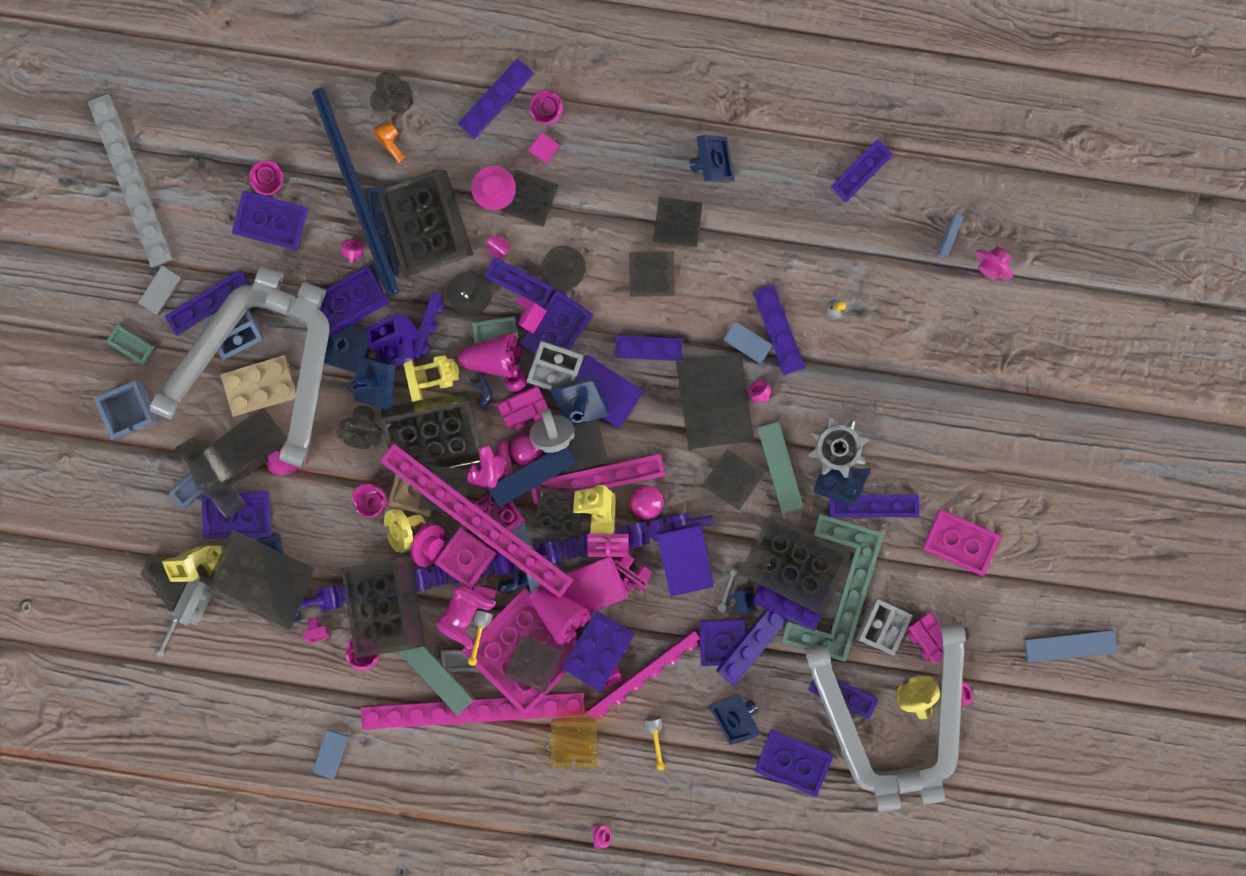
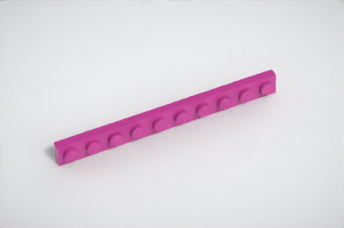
[380,444,574,598]
[361,692,585,730]

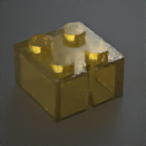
[551,718,597,767]

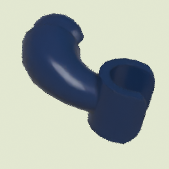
[470,373,493,408]
[498,571,528,594]

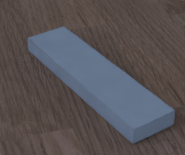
[1024,630,1117,662]

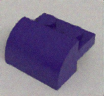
[367,314,419,367]

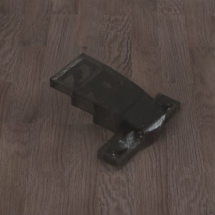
[175,408,287,519]

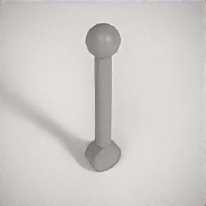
[717,567,738,612]
[155,616,180,657]

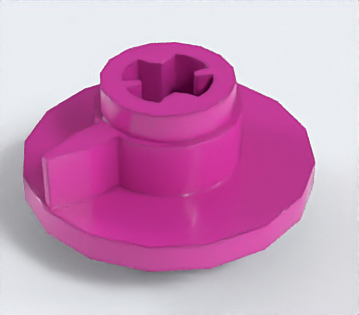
[472,166,516,210]
[974,246,1013,281]
[410,522,447,567]

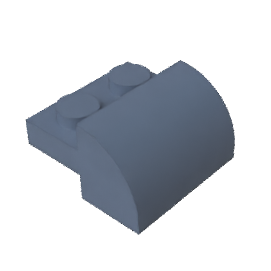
[203,309,264,360]

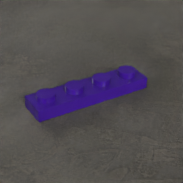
[458,58,534,140]
[164,269,251,336]
[752,284,805,376]
[829,495,919,517]
[716,609,788,686]

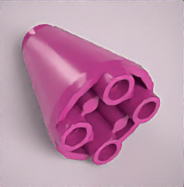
[458,333,523,378]
[529,585,592,645]

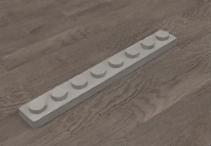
[88,94,174,268]

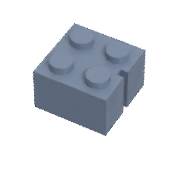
[93,381,160,440]

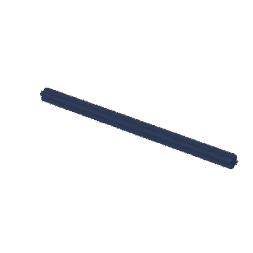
[312,88,399,296]

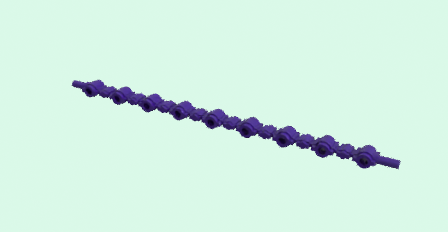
[296,513,714,611]

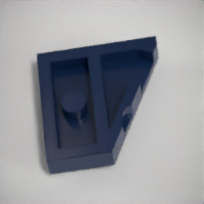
[813,468,871,507]

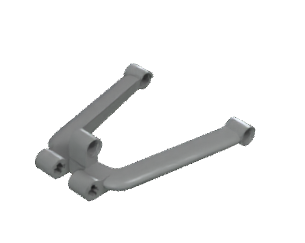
[150,266,329,468]
[805,622,966,812]

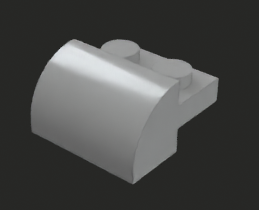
[526,341,584,390]
[172,574,217,626]
[856,598,913,656]

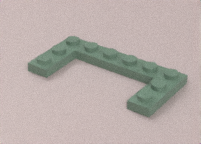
[781,514,884,662]

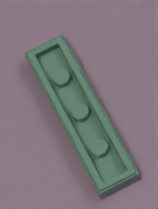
[757,422,803,513]
[397,634,474,715]

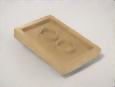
[220,355,296,417]

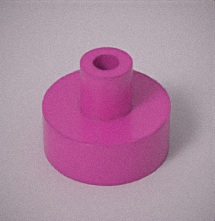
[341,239,364,263]
[504,370,527,394]
[748,379,772,403]
[961,682,973,707]

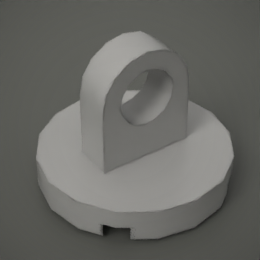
[530,408,575,453]

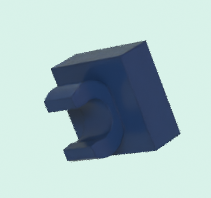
[728,587,756,614]

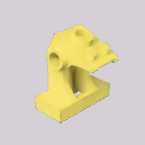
[404,355,459,402]
[573,485,616,534]
[162,545,225,582]

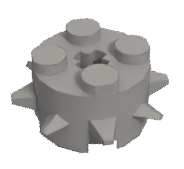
[808,418,868,478]

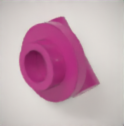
[487,236,510,259]
[592,824,612,849]

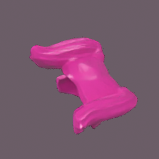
[467,439,513,488]
[436,586,496,650]

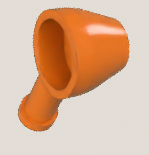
[373,122,406,164]

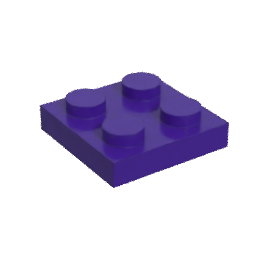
[699,619,745,666]

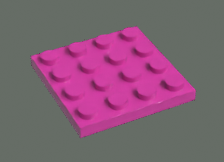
[461,588,578,716]

